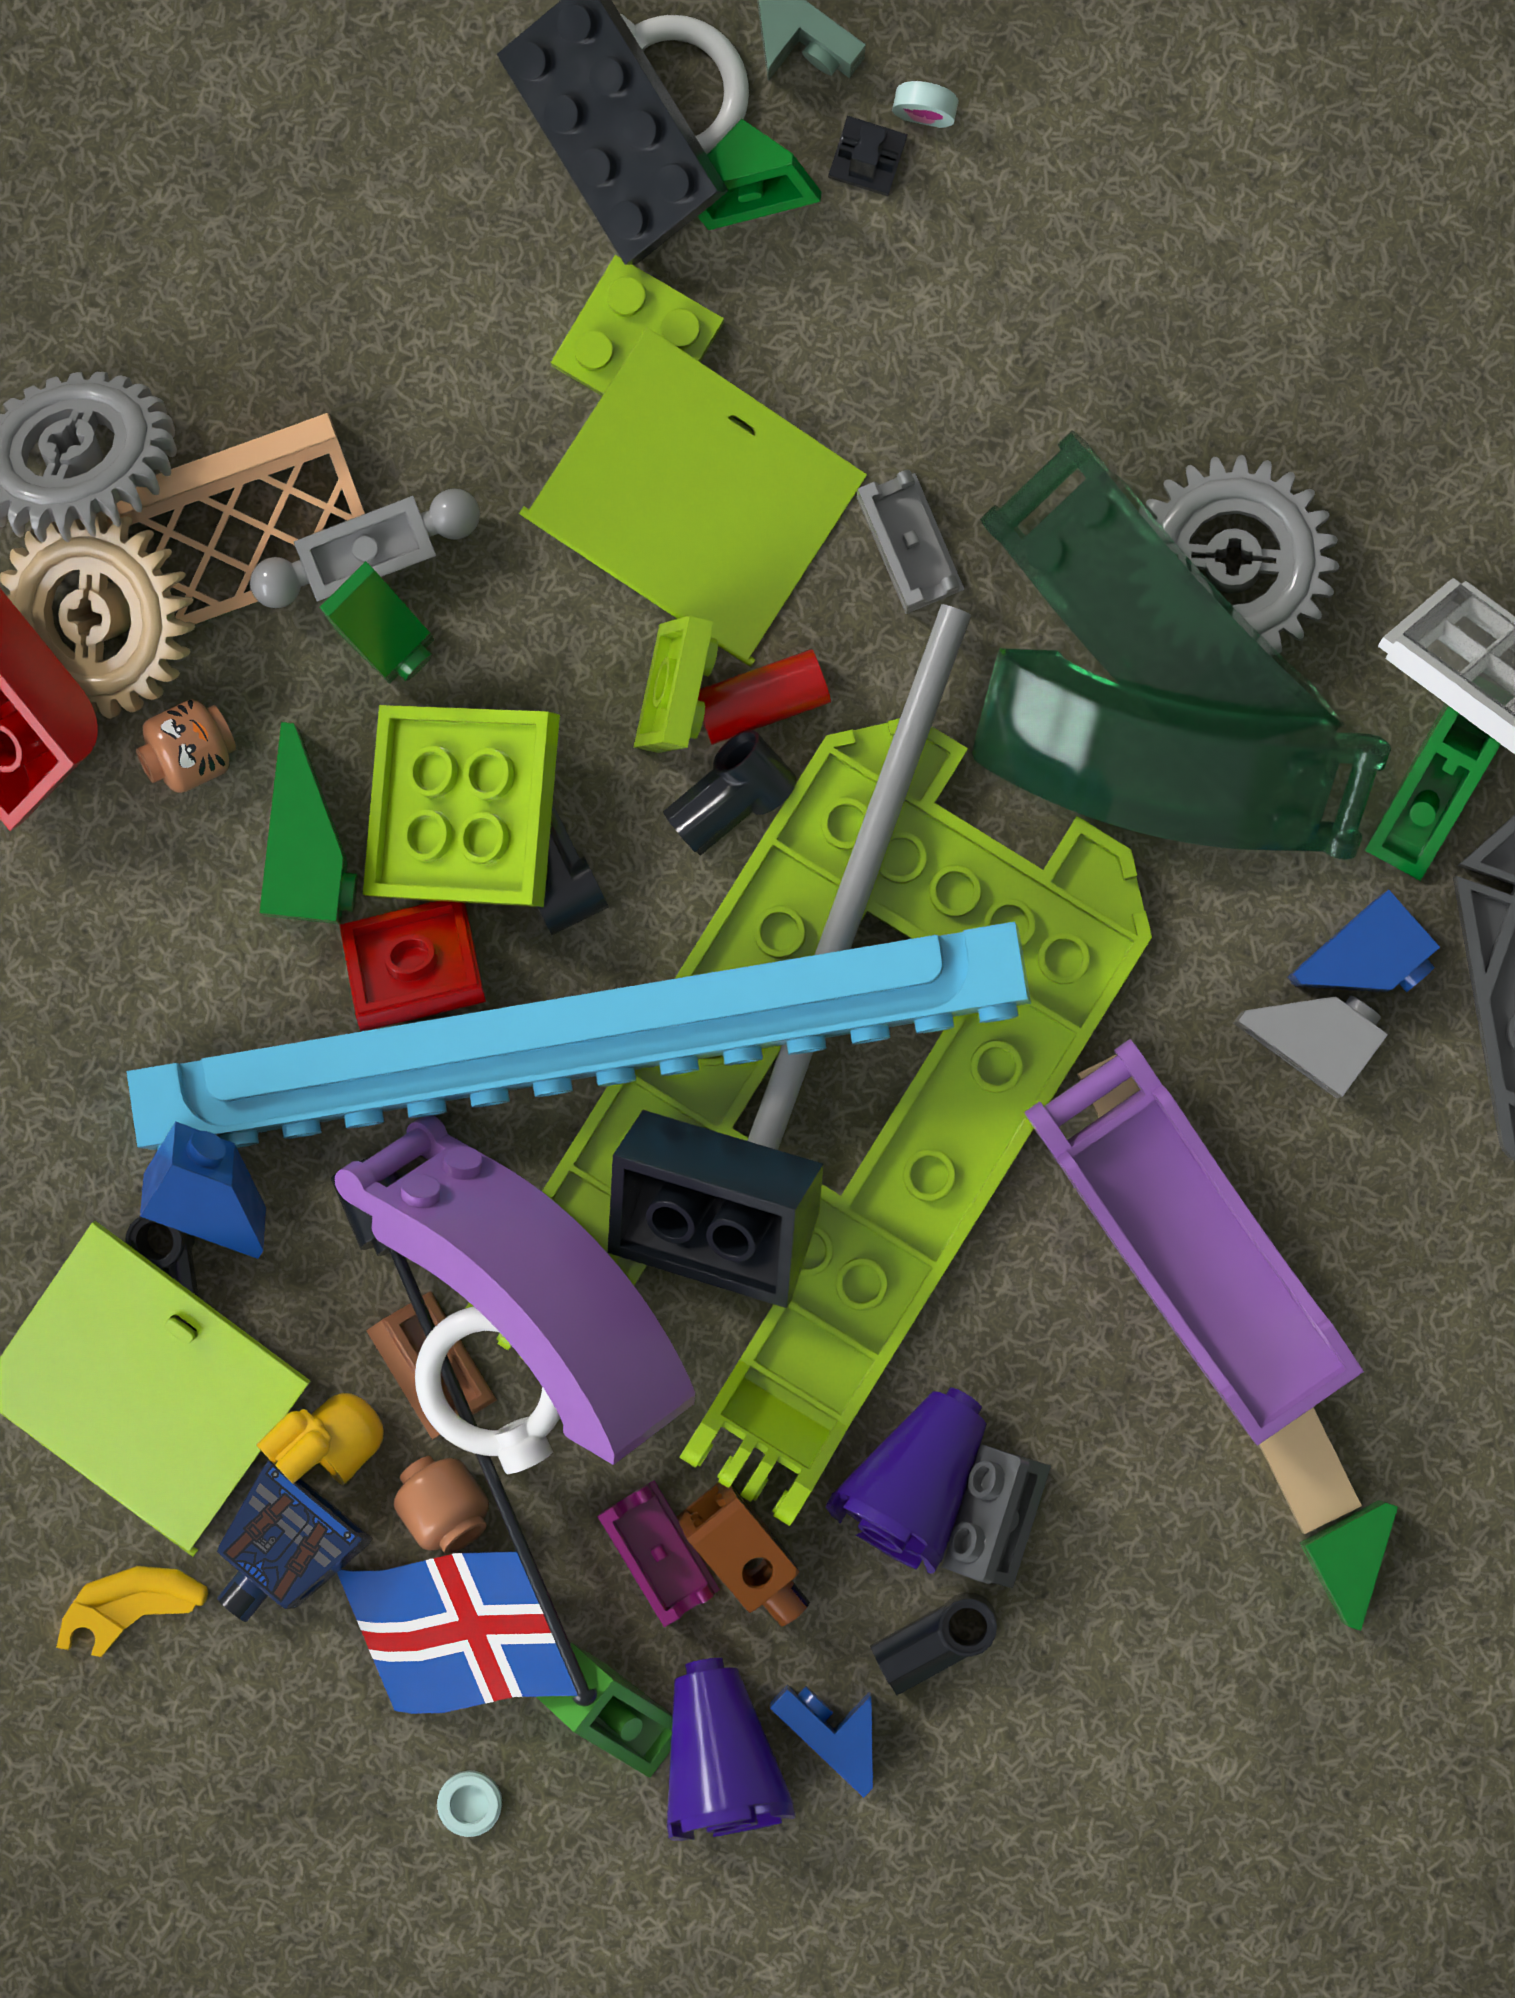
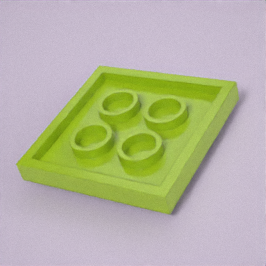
[363,705,560,907]

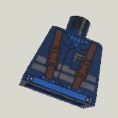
[217,1461,373,1622]

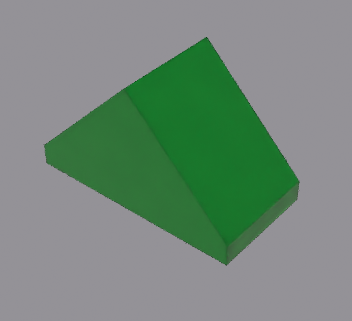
[697,119,822,230]
[1299,1500,1398,1631]

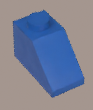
[1287,890,1440,993]
[140,1121,266,1259]

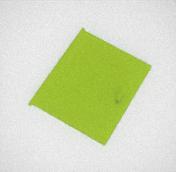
[519,327,867,667]
[0,1221,311,1557]

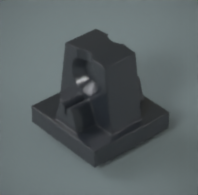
[828,115,908,197]

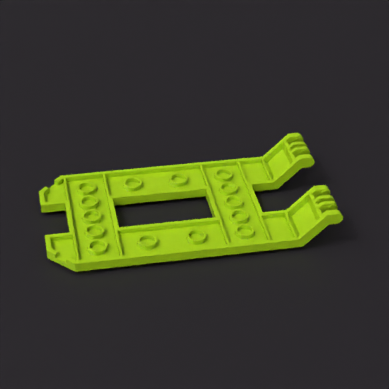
[465,718,1152,1526]

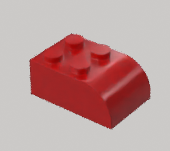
[0,588,98,831]

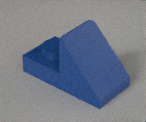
[770,1684,873,1798]

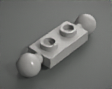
[250,488,480,608]

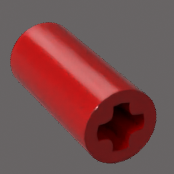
[698,649,831,745]

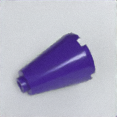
[825,1387,987,1574]
[667,1658,796,1841]

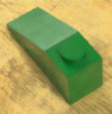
[319,561,434,684]
[1364,677,1514,881]
[259,722,358,925]

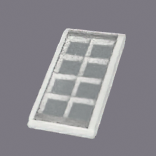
[1378,578,1515,754]

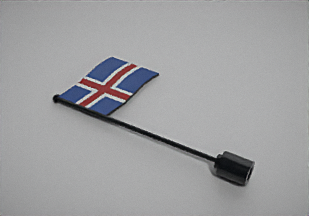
[331,1157,597,1714]

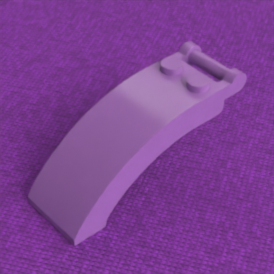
[1024,1039,1364,1446]
[335,1115,695,1465]

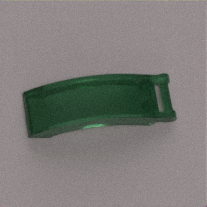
[980,430,1344,809]
[971,648,1391,860]

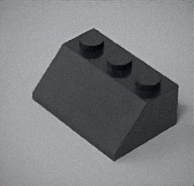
[607,1110,823,1308]

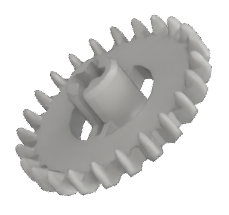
[0,372,177,542]
[1128,455,1339,665]

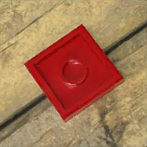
[339,901,486,1032]

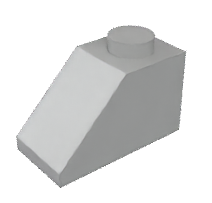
[1233,995,1388,1098]

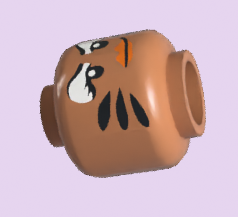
[136,699,236,793]

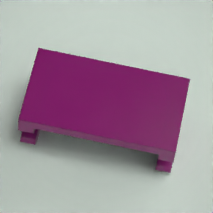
[597,1480,720,1627]

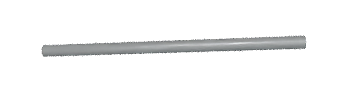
[747,604,971,1150]

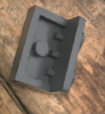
[942,1444,1051,1588]

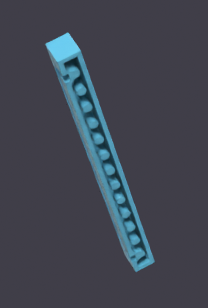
[126,922,1031,1151]

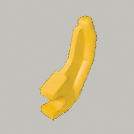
[56,1566,208,1657]

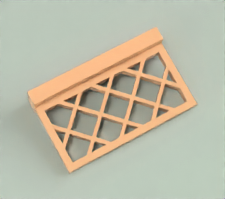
[107,413,365,625]

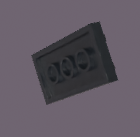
[497,0,729,265]

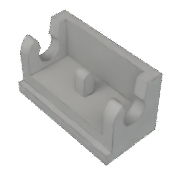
[857,470,964,614]

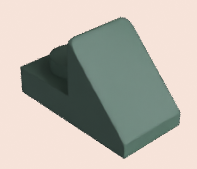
[757,0,866,81]

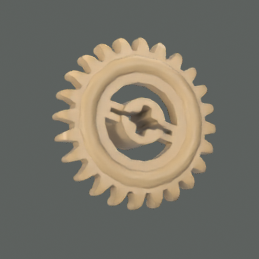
[0,512,195,719]

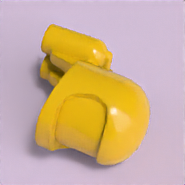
[256,1393,384,1485]

